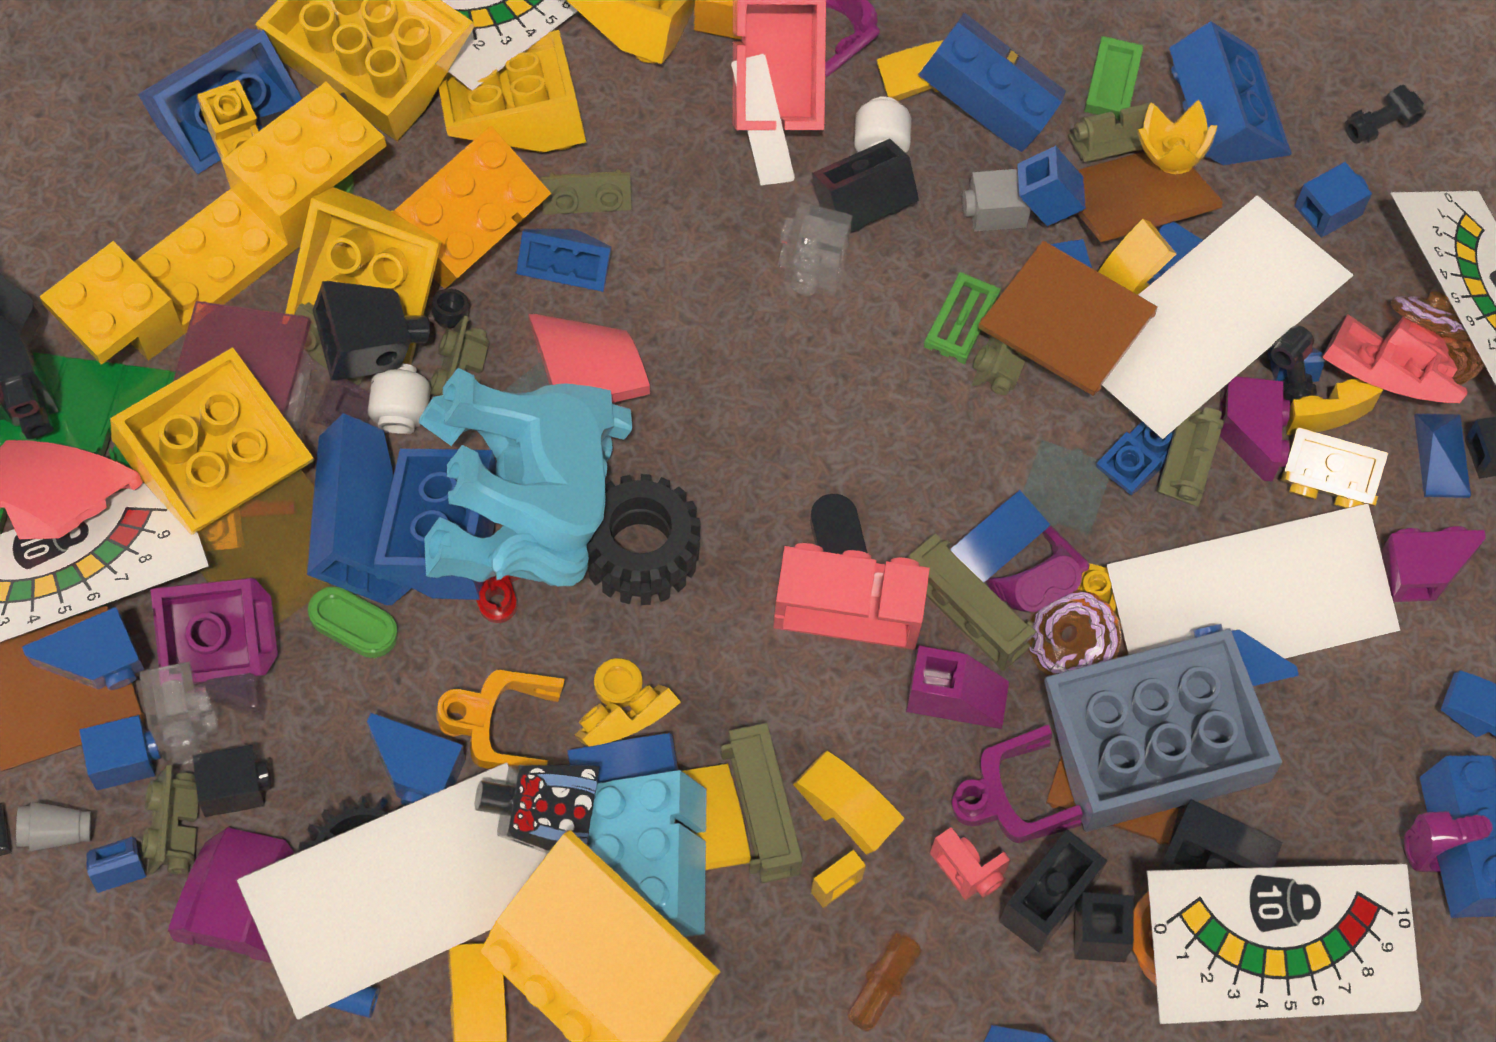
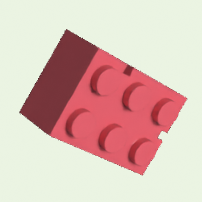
[732,0,826,130]
[773,543,930,650]

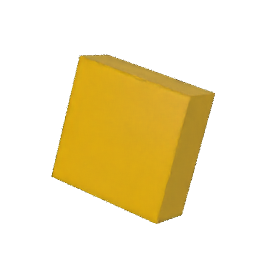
[811,850,866,908]

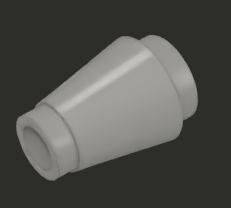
[16,801,91,852]

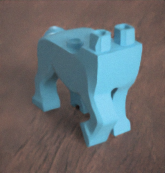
[419,368,632,586]

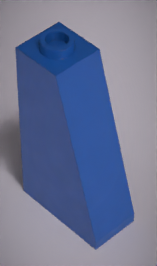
[307,413,412,605]

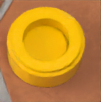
[594,658,642,708]

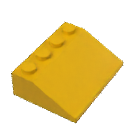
[256,0,474,141]
[480,830,720,1042]

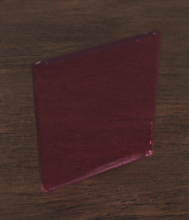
[173,301,312,418]

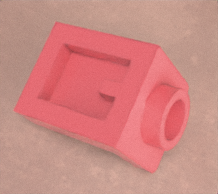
[930,827,1011,900]

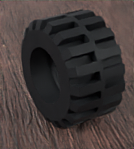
[586,474,701,605]

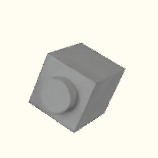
[962,169,1031,231]

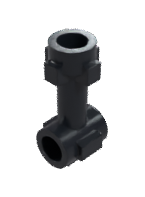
[1345,85,1426,144]
[1271,325,1317,406]

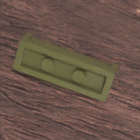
[908,533,1036,672]
[720,723,803,884]

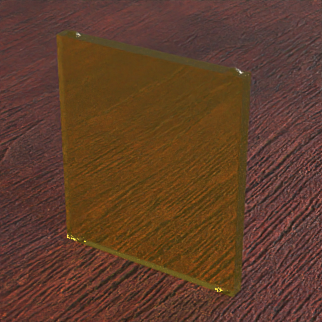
[198,469,332,627]

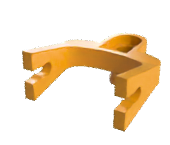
[436,670,565,769]

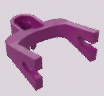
[952,724,1083,843]

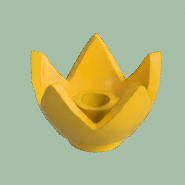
[1138,100,1218,174]

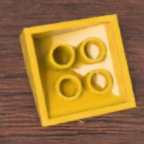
[566,0,695,64]
[439,30,586,152]
[283,187,442,365]
[110,347,314,535]

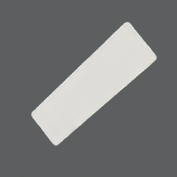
[731,54,795,185]

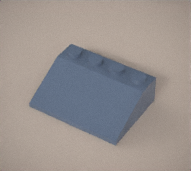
[1044,629,1282,832]

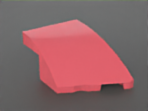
[1322,313,1468,403]
[528,314,650,403]
[0,440,143,539]

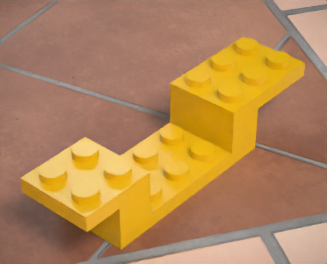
[39,82,386,365]

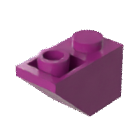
[1220,376,1290,482]
[1381,526,1486,602]
[906,645,1009,729]

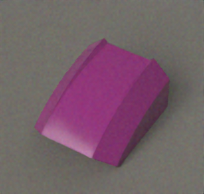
[150,578,278,689]
[168,827,295,963]

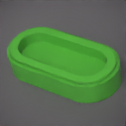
[308,587,398,658]

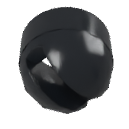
[432,288,469,329]

